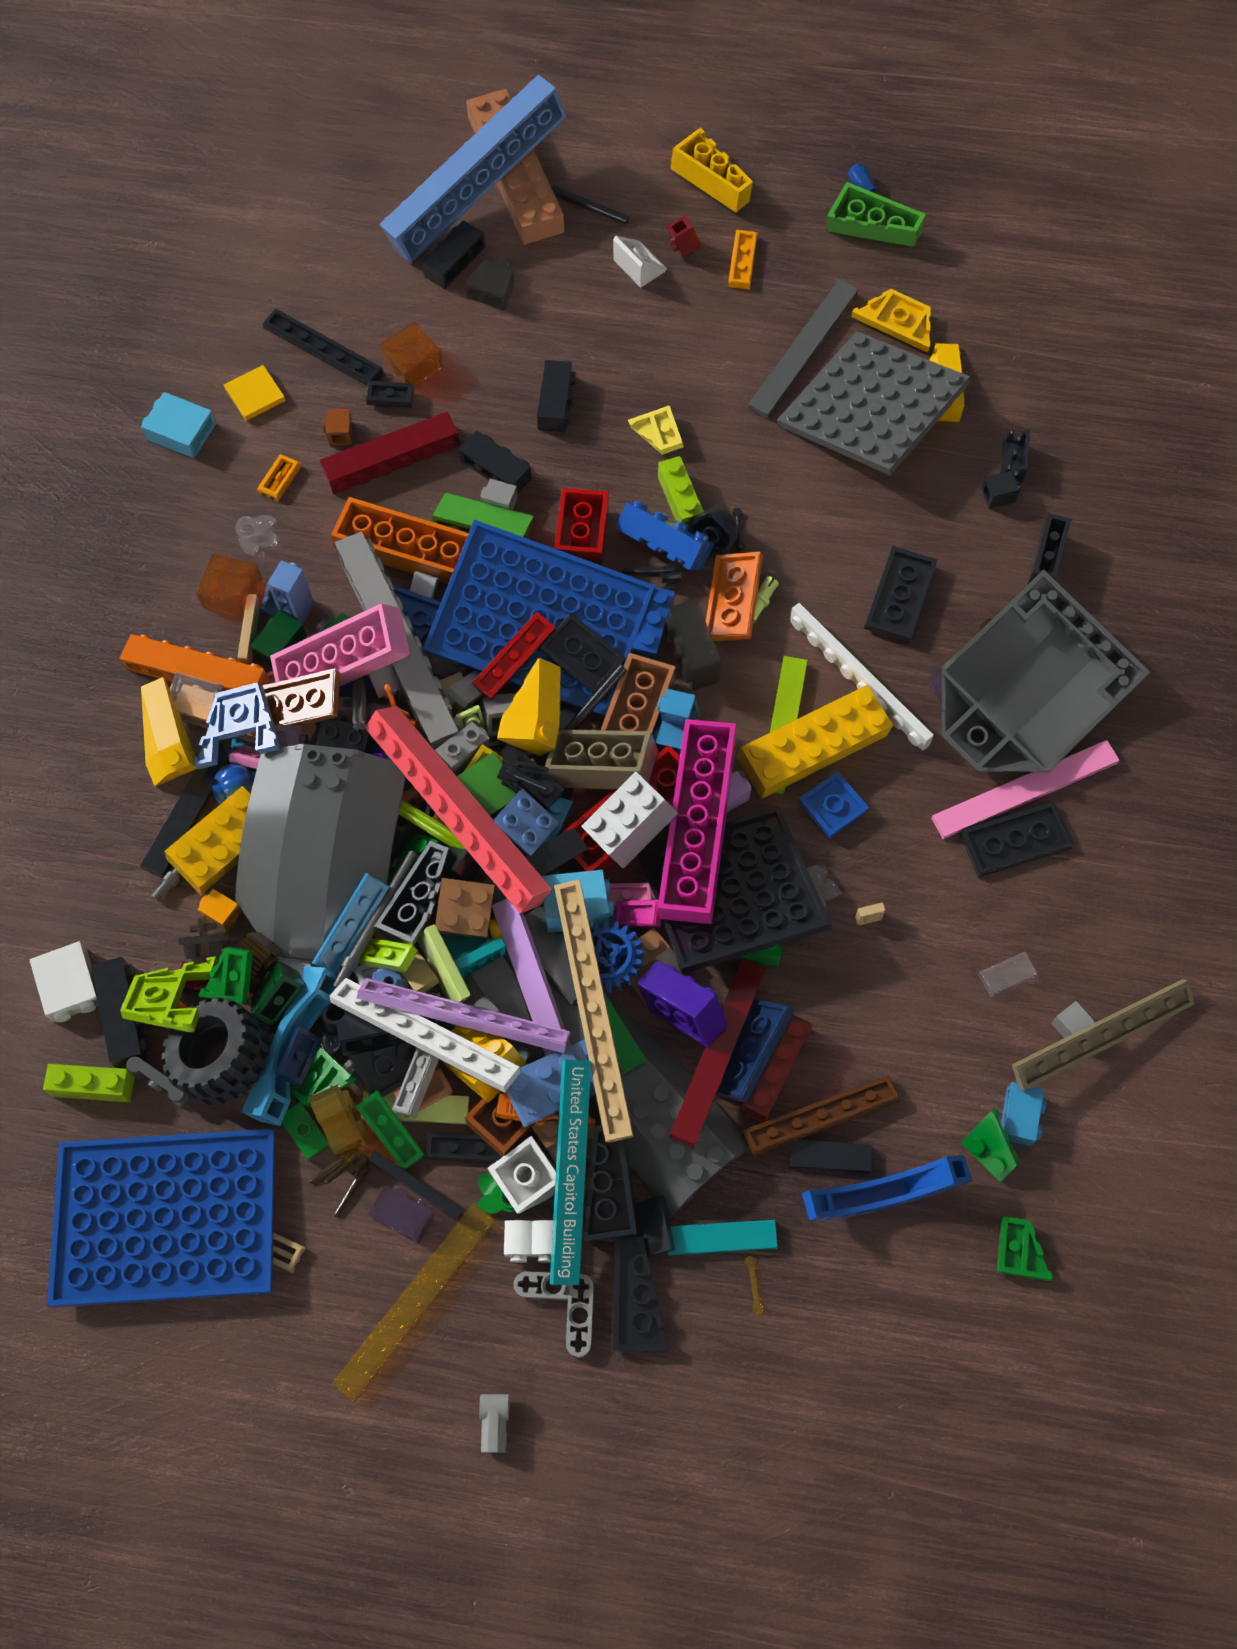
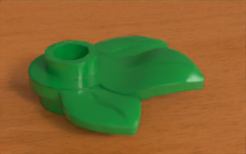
[477,1173,516,1214]

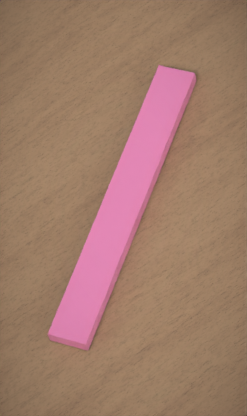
[931,740,1119,840]

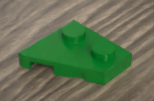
[199,947,253,1004]
[290,1048,357,1108]

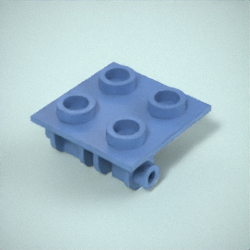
[493,788,559,856]

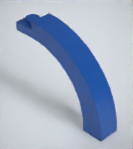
[802,1155,972,1221]

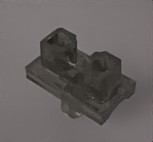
[178,916,230,959]

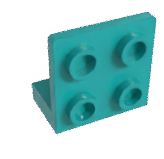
[441,930,506,979]

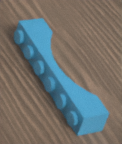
[242,966,337,1126]

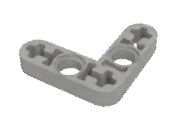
[514,1272,594,1358]

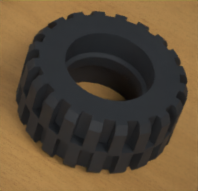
[162,998,269,1105]

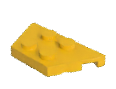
[851,289,931,353]

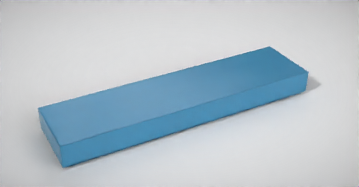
[312,873,390,975]

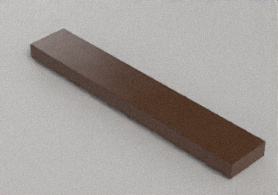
[742,1075,900,1157]

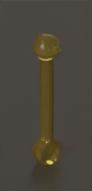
[745,1256,764,1315]

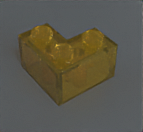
[308,1084,367,1157]

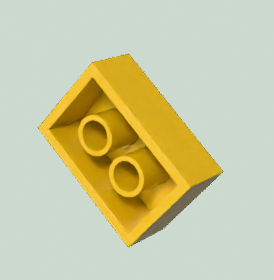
[440,1025,527,1103]

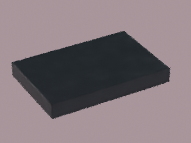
[539,613,626,695]

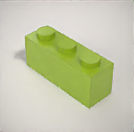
[658,456,703,531]
[43,1064,135,1103]

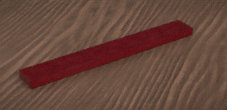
[669,958,766,1148]

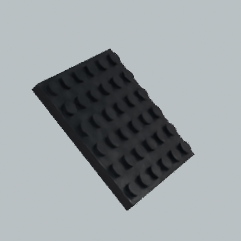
[637,806,832,974]

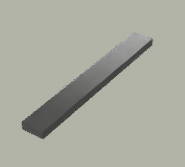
[748,279,858,419]

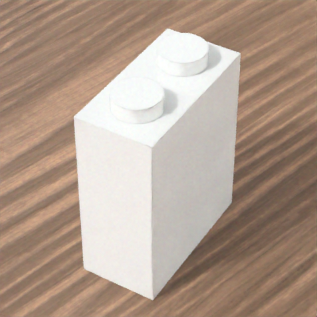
[29,941,99,1022]

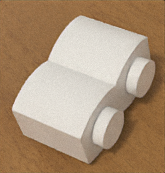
[504,1220,553,1263]

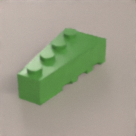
[826,182,926,247]

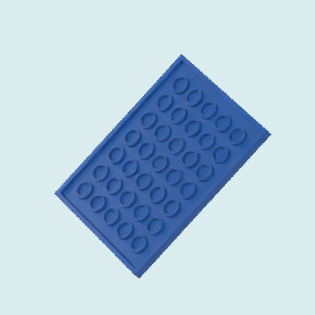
[422,519,655,718]
[47,1129,276,1308]

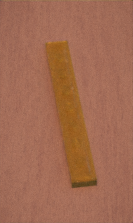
[332,1203,495,1402]

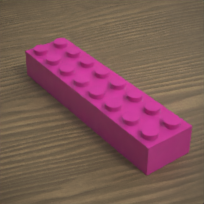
[658,719,737,924]

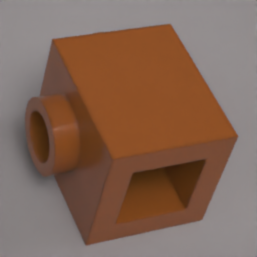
[322,408,353,446]

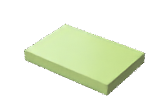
[417,924,470,1003]

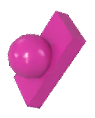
[613,900,661,929]

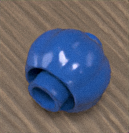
[212,764,256,804]

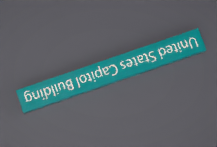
[550,1059,591,1285]

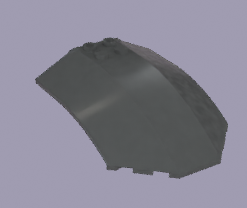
[942,570,1150,772]
[235,744,407,961]

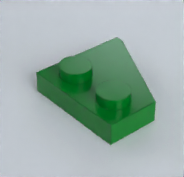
[961,1107,1020,1182]
[996,1216,1052,1282]

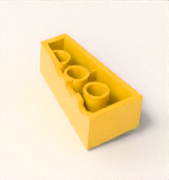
[670,127,753,212]

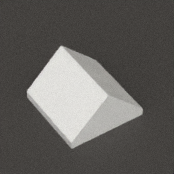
[613,236,667,288]

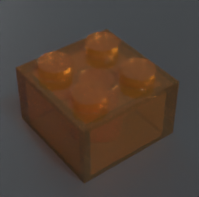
[378,322,443,386]
[196,553,262,617]

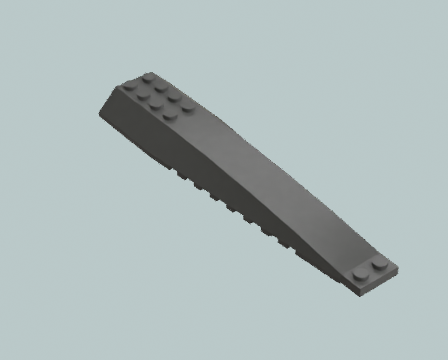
[472,875,749,1216]

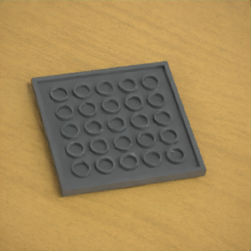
[777,331,970,476]

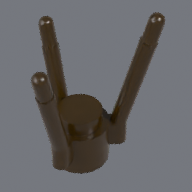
[310,1147,370,1217]

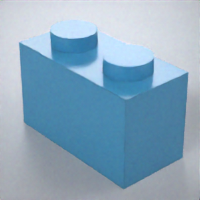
[1001,1082,1047,1146]

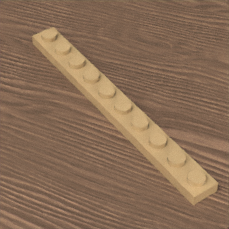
[554,879,634,1143]

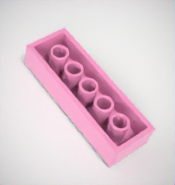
[270,603,410,687]

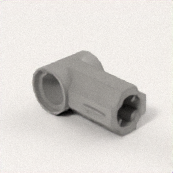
[479,1394,510,1453]

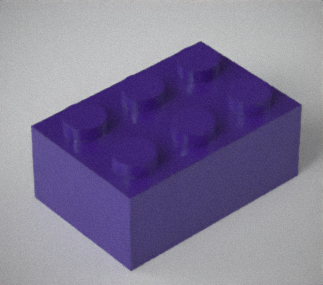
[637,961,728,1048]

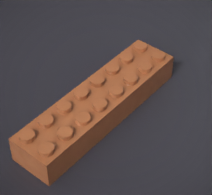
[466,89,564,245]

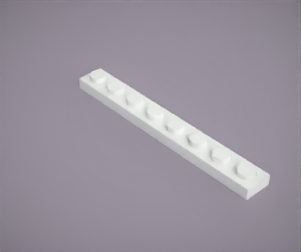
[790,603,933,751]
[329,978,520,1093]

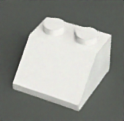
[487,1136,556,1214]

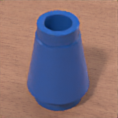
[848,163,877,193]

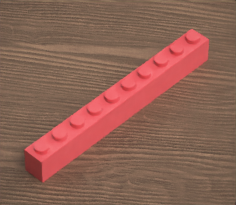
[365,706,552,913]

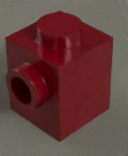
[666,215,702,257]

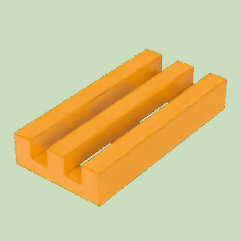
[257,454,301,502]

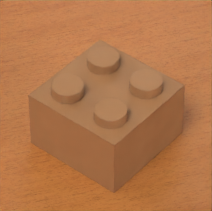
[435,878,494,940]

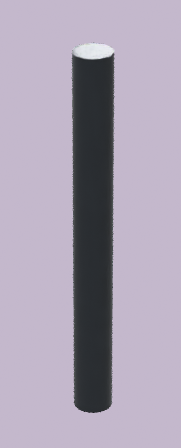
[551,185,629,225]
[563,665,627,730]

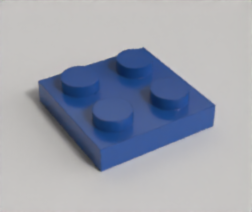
[798,771,869,839]

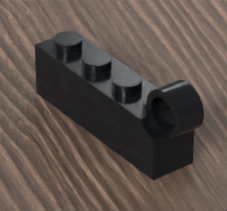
[322,993,447,1056]

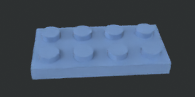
[506,1039,596,1127]

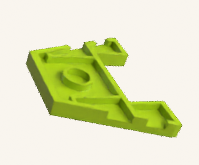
[120,956,218,1032]

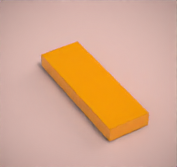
[728,230,758,290]

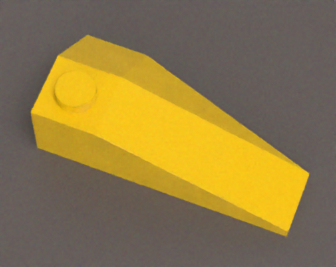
[930,343,964,422]
[497,658,561,756]
[141,677,197,787]

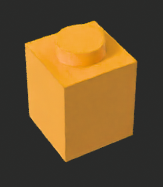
[198,889,243,933]

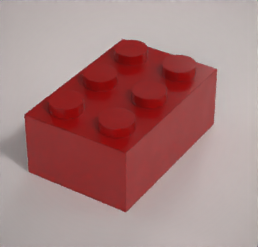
[554,488,609,566]

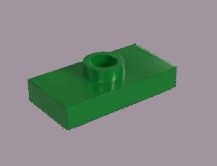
[282,1102,331,1161]

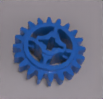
[591,921,645,993]

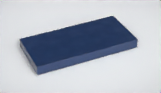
[716,999,795,1103]

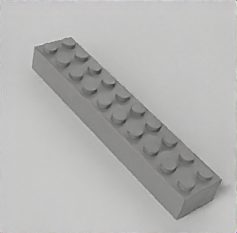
[335,531,462,750]

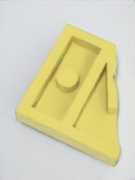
[628,405,684,455]

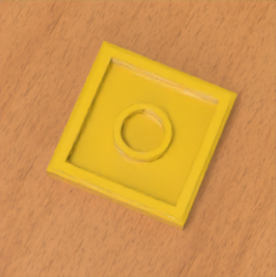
[224,365,285,421]

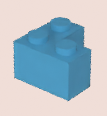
[654,689,700,756]

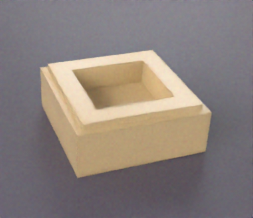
[855,902,885,925]

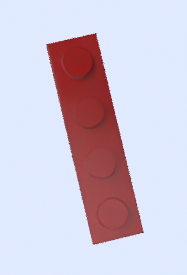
[472,612,555,701]

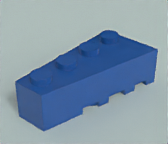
[615,500,714,570]

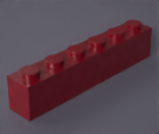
[319,411,460,494]

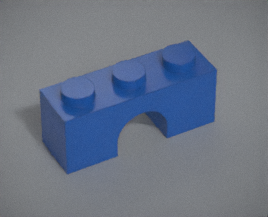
[633,587,675,661]

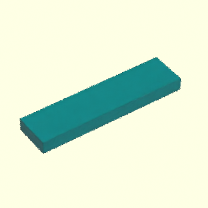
[668,1220,777,1256]

